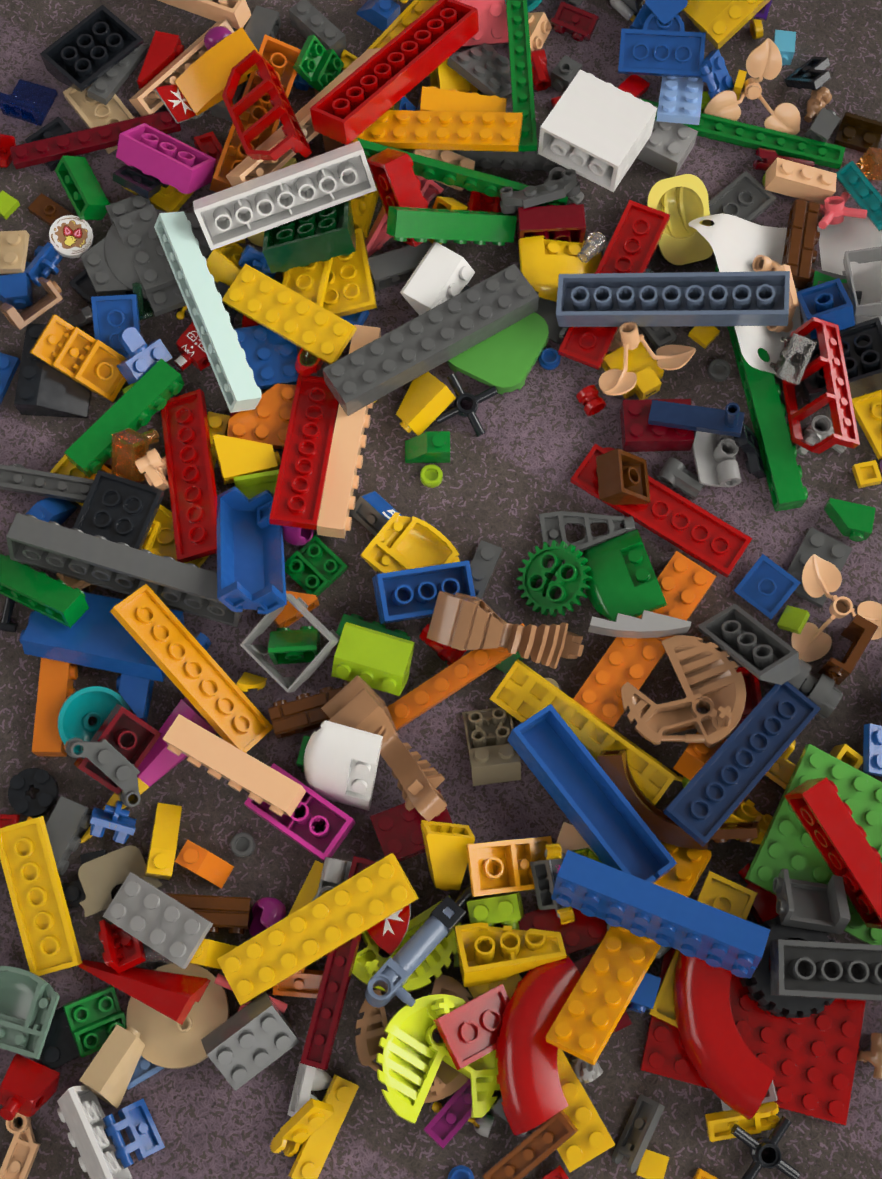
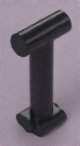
[0,596,18,633]

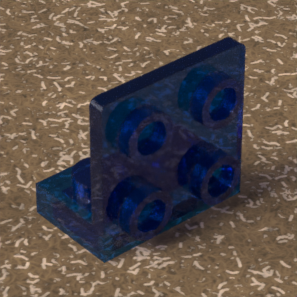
[0,79,58,126]

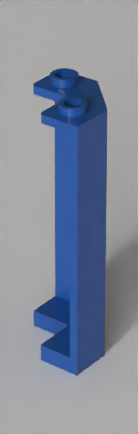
[217,487,287,614]

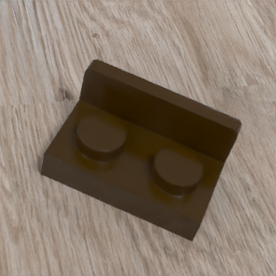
[834,112,882,156]

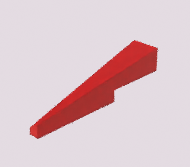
[78,960,211,1025]

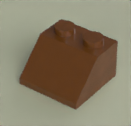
[596,448,650,505]

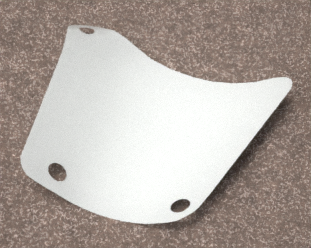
[688,213,882,375]

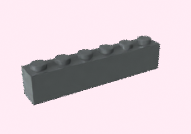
[210,5,281,122]

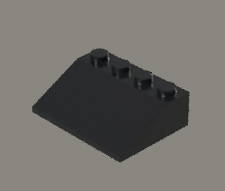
[40,5,144,92]
[794,317,882,408]
[14,323,95,418]

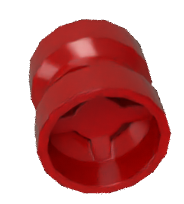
[576,385,606,416]

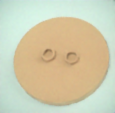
[126,963,230,1069]

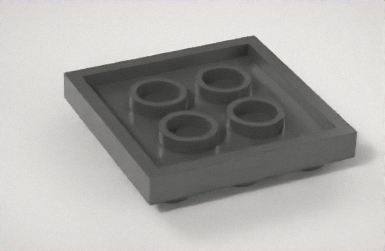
[447,43,511,98]

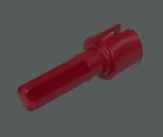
[753,148,814,171]

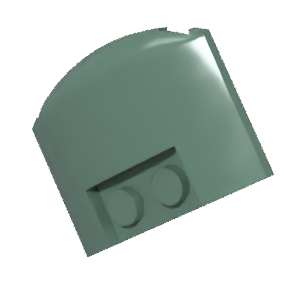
[0,966,60,1060]

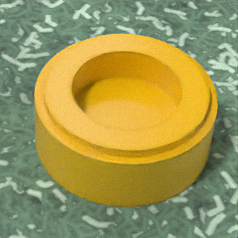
[749,18,763,40]

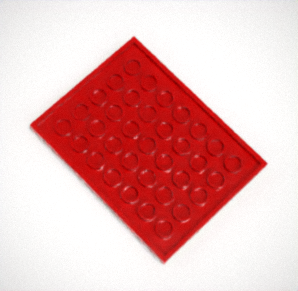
[640,948,866,1125]

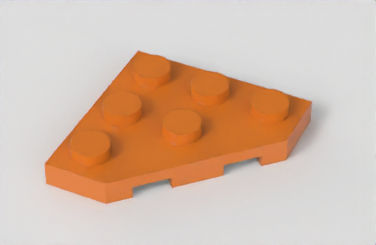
[227,383,296,449]

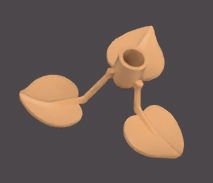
[703,38,801,135]
[599,322,696,396]
[791,554,882,662]

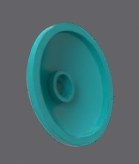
[57,686,130,753]

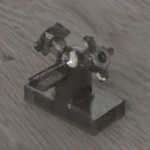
[770,333,817,385]

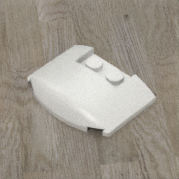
[303,720,383,811]

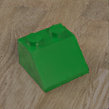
[268,626,320,665]

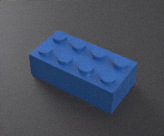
[372,560,476,625]

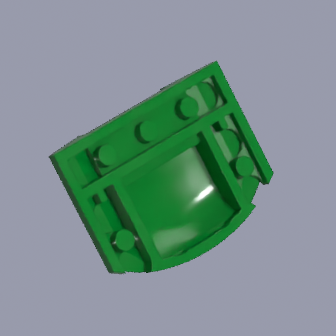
[584,529,667,622]

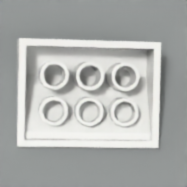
[57,1085,133,1179]

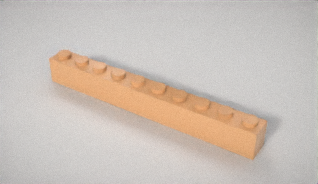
[226,48,381,187]
[317,325,381,539]

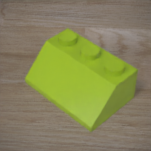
[331,622,415,696]

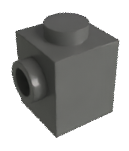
[551,55,582,93]
[804,108,841,142]

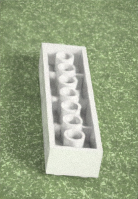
[193,141,377,250]

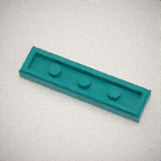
[836,161,882,231]

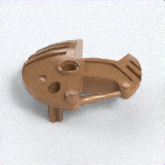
[621,635,746,748]
[355,975,473,1103]

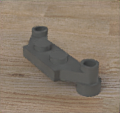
[500,169,581,214]
[65,737,141,807]

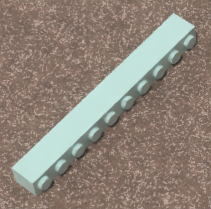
[154,211,262,413]

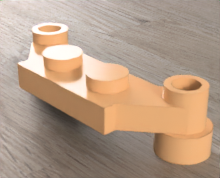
[752,255,799,333]
[135,448,169,491]
[0,1113,41,1179]

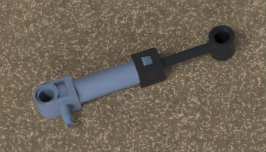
[365,883,472,1008]

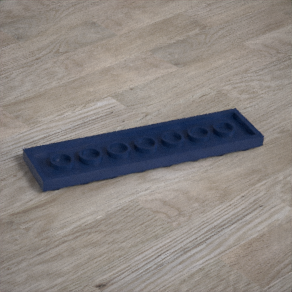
[663,681,821,847]

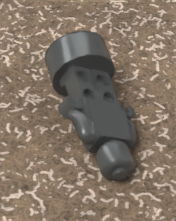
[66,305,93,329]

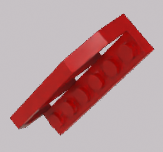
[222,49,312,161]
[779,317,860,454]

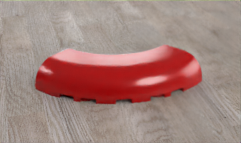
[673,951,776,1120]
[496,954,581,1135]

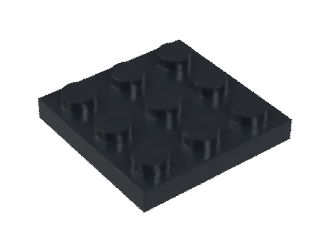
[73,470,165,550]

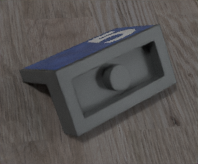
[350,490,402,536]

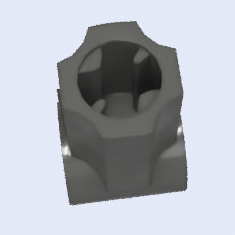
[656,457,704,500]

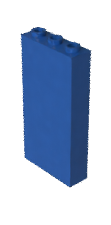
[20,592,185,682]

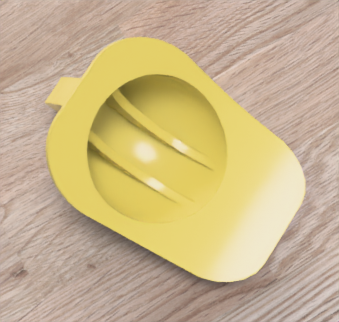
[647,174,714,266]

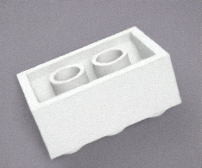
[400,242,475,315]

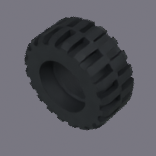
[740,917,836,1018]

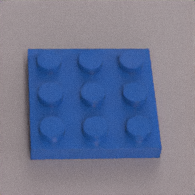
[234,325,299,390]

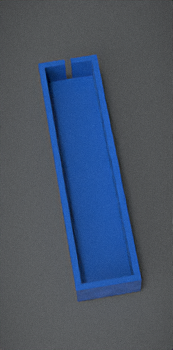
[507,704,677,883]
[551,850,770,979]

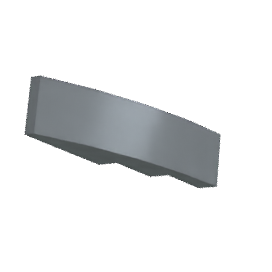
[588,610,691,639]

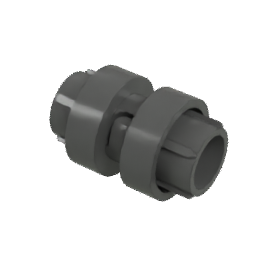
[769,659,843,719]

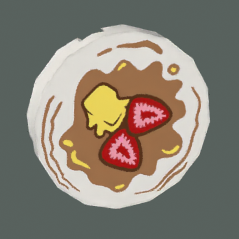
[49,215,93,258]

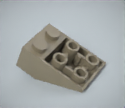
[462,707,521,786]

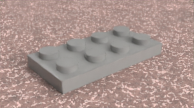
[103,872,213,969]

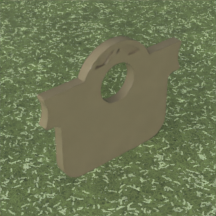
[78,845,162,918]

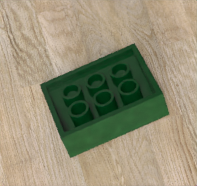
[262,200,356,273]

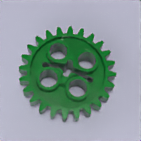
[517,540,592,617]

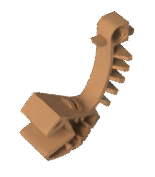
[427,591,584,669]
[321,675,447,822]

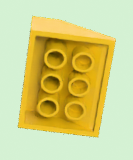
[682,0,770,49]

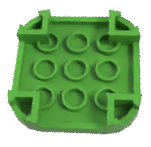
[447,312,549,395]

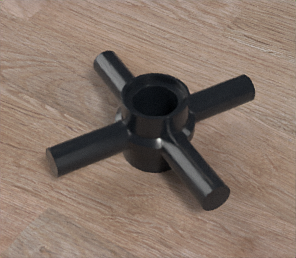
[435,373,498,437]
[731,1116,800,1179]

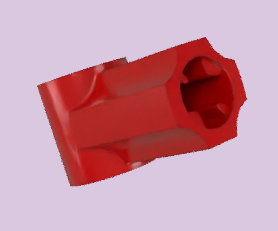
[531,49,551,91]
[419,622,467,666]

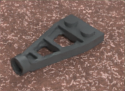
[539,511,635,559]

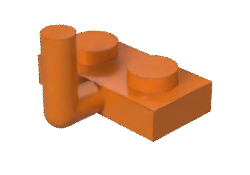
[273,968,324,999]

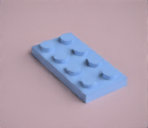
[656,76,704,125]

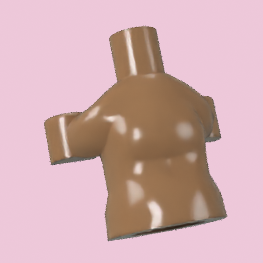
[804,87,832,123]
[857,1033,882,1080]

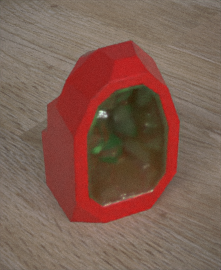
[295,348,324,377]

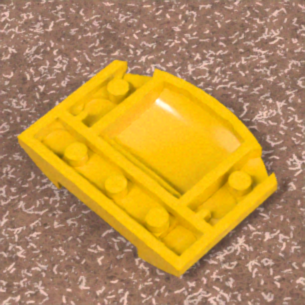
[518,235,602,302]
[360,512,460,573]

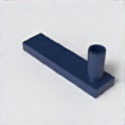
[648,400,745,437]

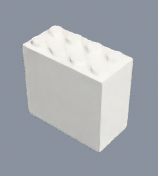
[538,70,657,192]

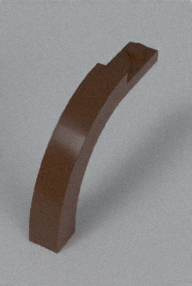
[597,749,760,850]

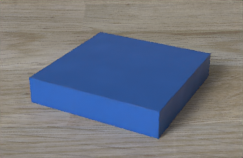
[734,554,801,619]

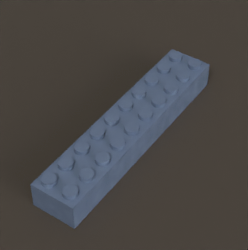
[556,271,790,327]

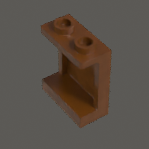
[818,614,878,685]

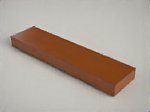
[482,1110,578,1179]

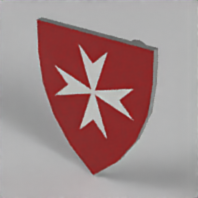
[154,85,196,124]
[367,904,411,955]

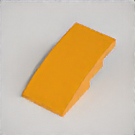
[175,27,260,116]
[30,314,127,402]
[466,836,552,897]

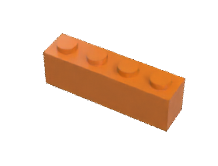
[32,658,78,757]

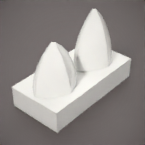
[287,1063,332,1117]

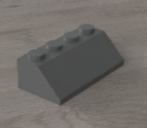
[697,604,800,685]

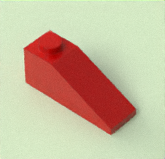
[137,31,184,89]

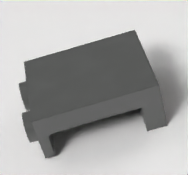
[773,868,851,934]

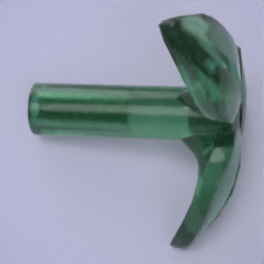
[132,282,153,320]

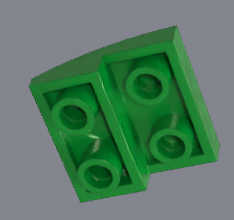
[293,34,344,92]
[285,535,349,597]
[62,985,127,1058]

